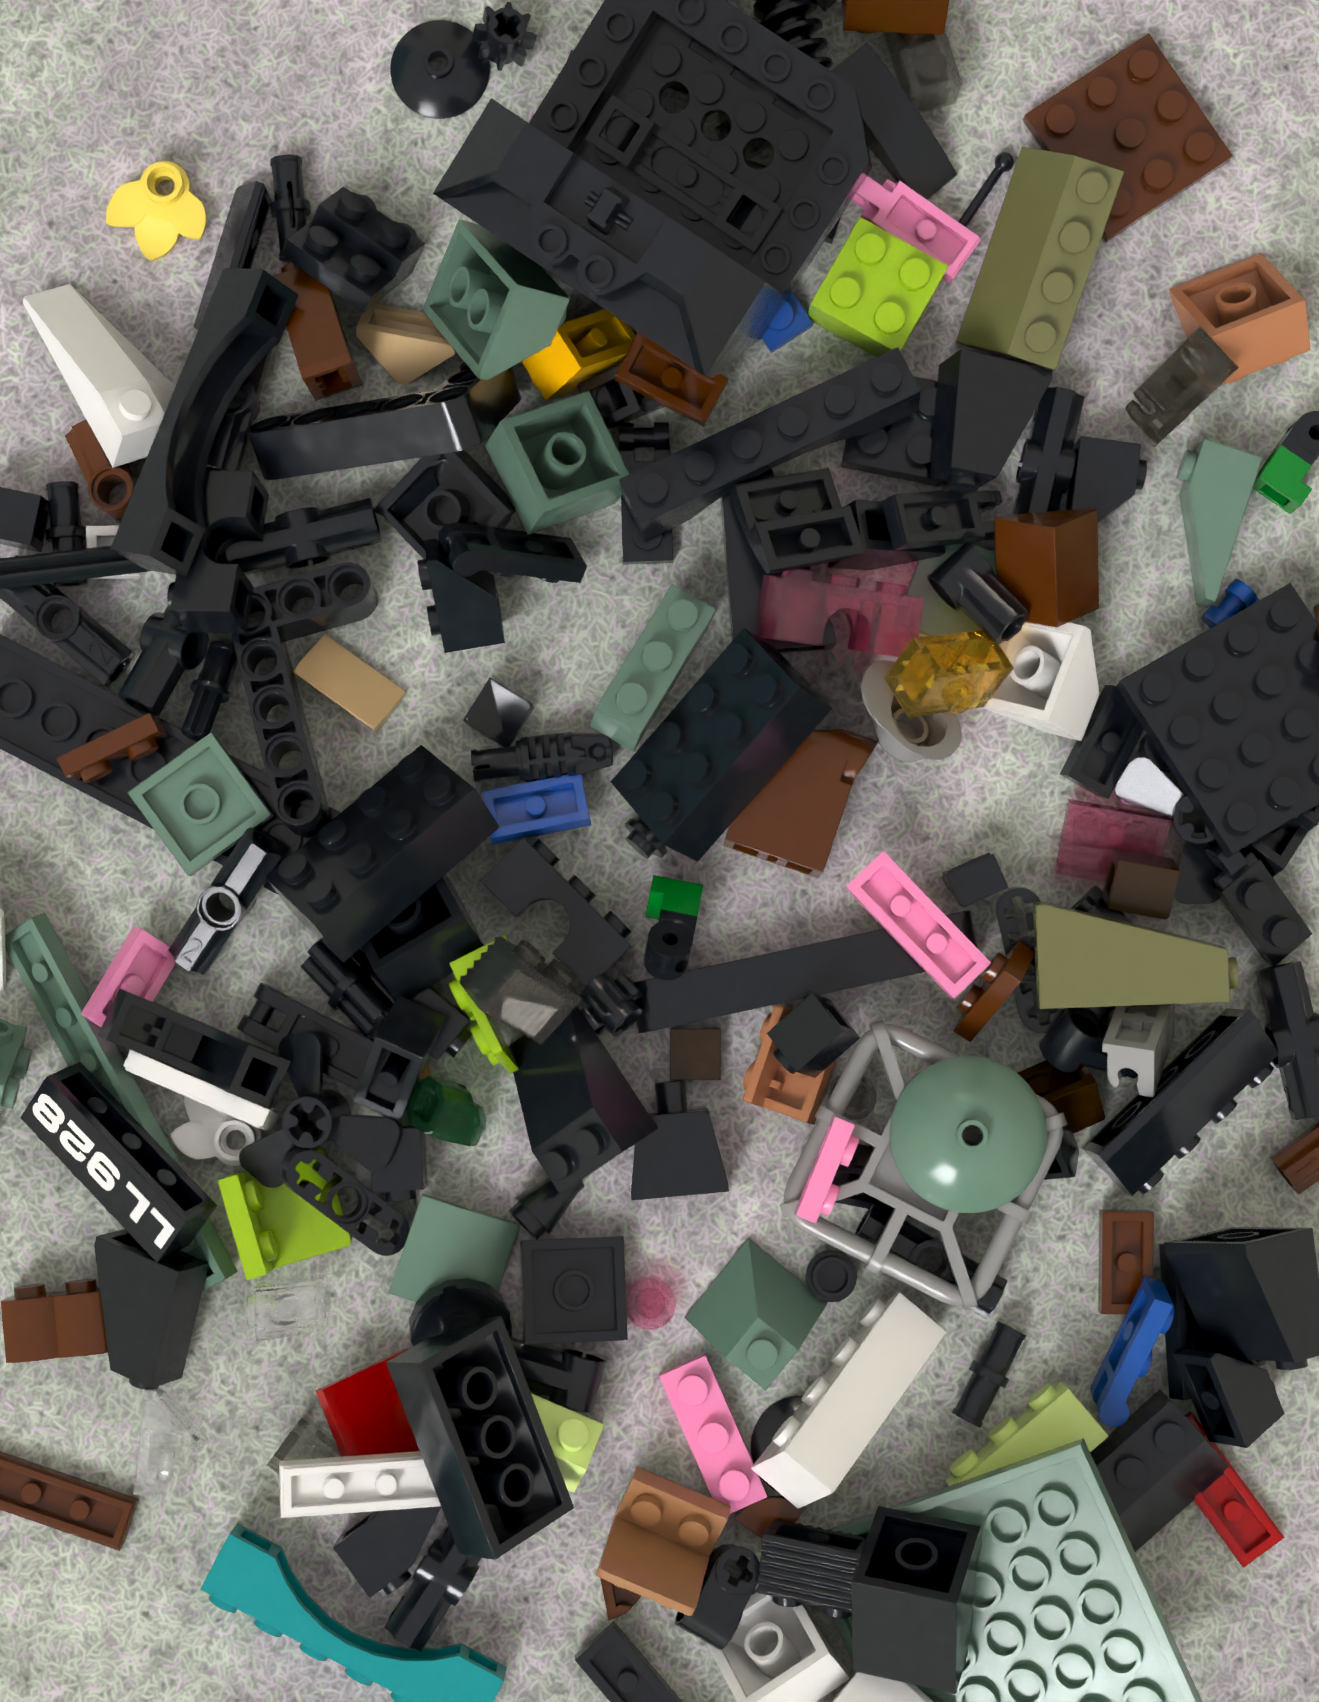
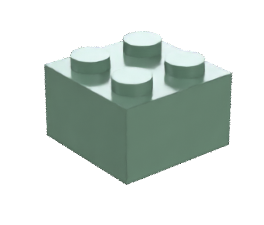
[485,391,629,535]

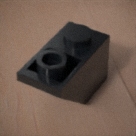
[417,538,505,653]

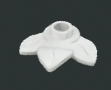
[170,1080,264,1166]

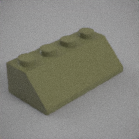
[956,147,1124,372]

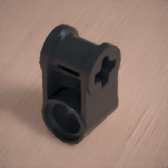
[675,1544,760,1650]

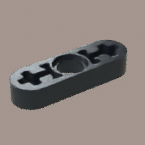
[996,886,1065,1033]
[280,1147,410,1256]

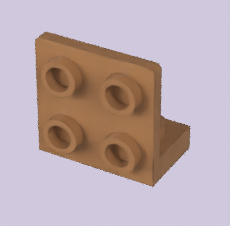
[596,1466,731,1616]

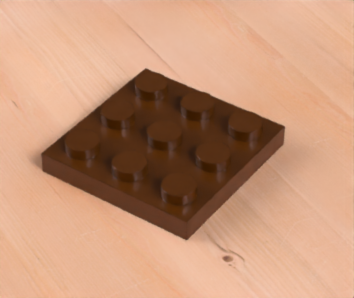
[1023,33,1233,242]

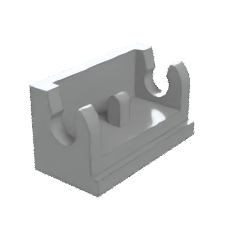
[1102,1004,1175,1097]

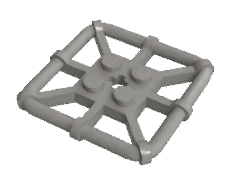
[780,1020,1067,1310]

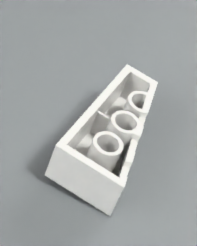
[751,1292,946,1509]

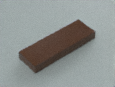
[0,1451,139,1551]

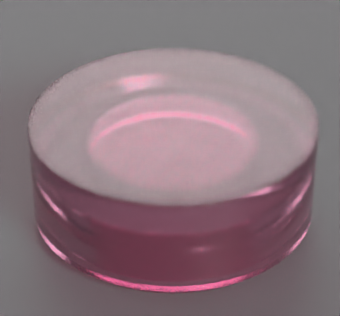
[626,1276,676,1330]

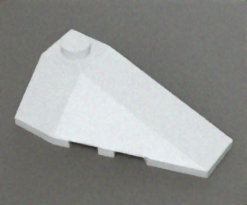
[23,284,176,468]

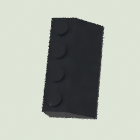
[1082,1008,1280,1196]
[386,1316,574,1560]
[1090,1390,1229,1552]

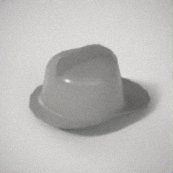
[861,660,962,762]

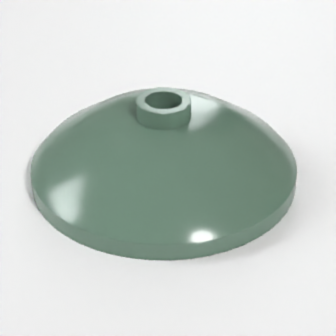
[890,1056,1047,1213]

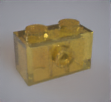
[884,630,1014,717]

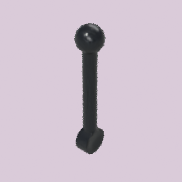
[958,152,1014,227]

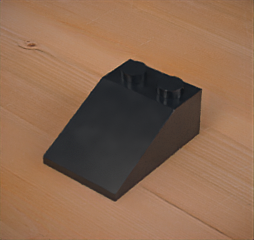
[508,999,658,1194]

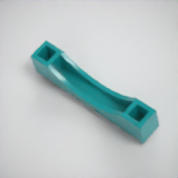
[201,1523,507,1702]

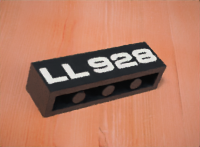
[20,1062,217,1263]

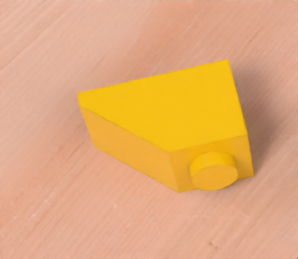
[521,309,636,401]

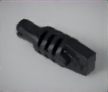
[471,732,613,782]

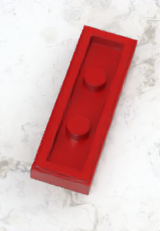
[1185,1411,1285,1568]

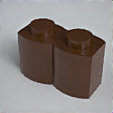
[1,1278,108,1363]

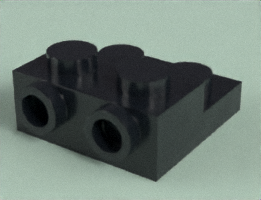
[280,186,426,313]

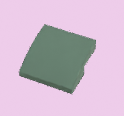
[389,1193,520,1302]

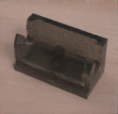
[1125,327,1239,448]

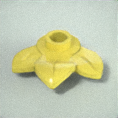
[106,161,207,261]

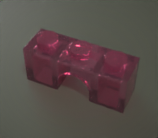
[755,568,924,659]

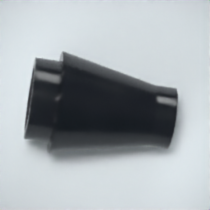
[509,1177,585,1240]

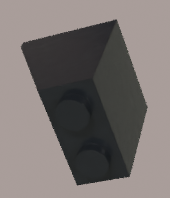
[1164,1227,1319,1370]
[851,1506,980,1694]

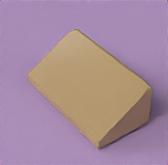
[292,634,407,733]

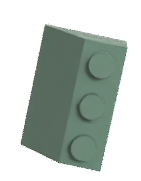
[422,219,570,380]

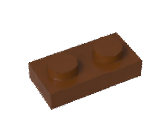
[615,331,729,427]
[57,713,168,783]
[953,941,1036,1042]
[1098,1209,1154,1314]

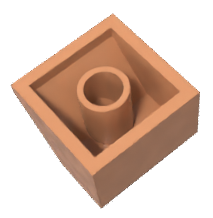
[1169,253,1311,387]

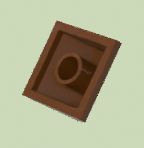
[994,508,1099,627]

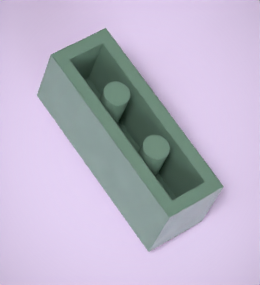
[590,584,716,752]

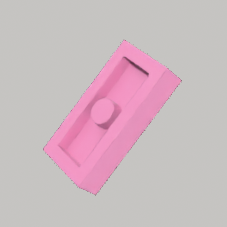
[80,927,176,1028]
[794,1116,859,1223]

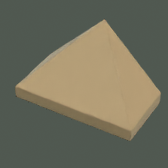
[356,303,456,385]

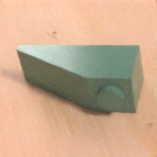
[1176,438,1262,608]

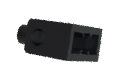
[631,1080,729,1200]

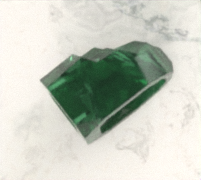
[406,1076,487,1146]

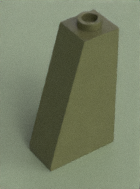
[1033,901,1238,1009]

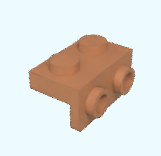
[743,1004,837,1125]

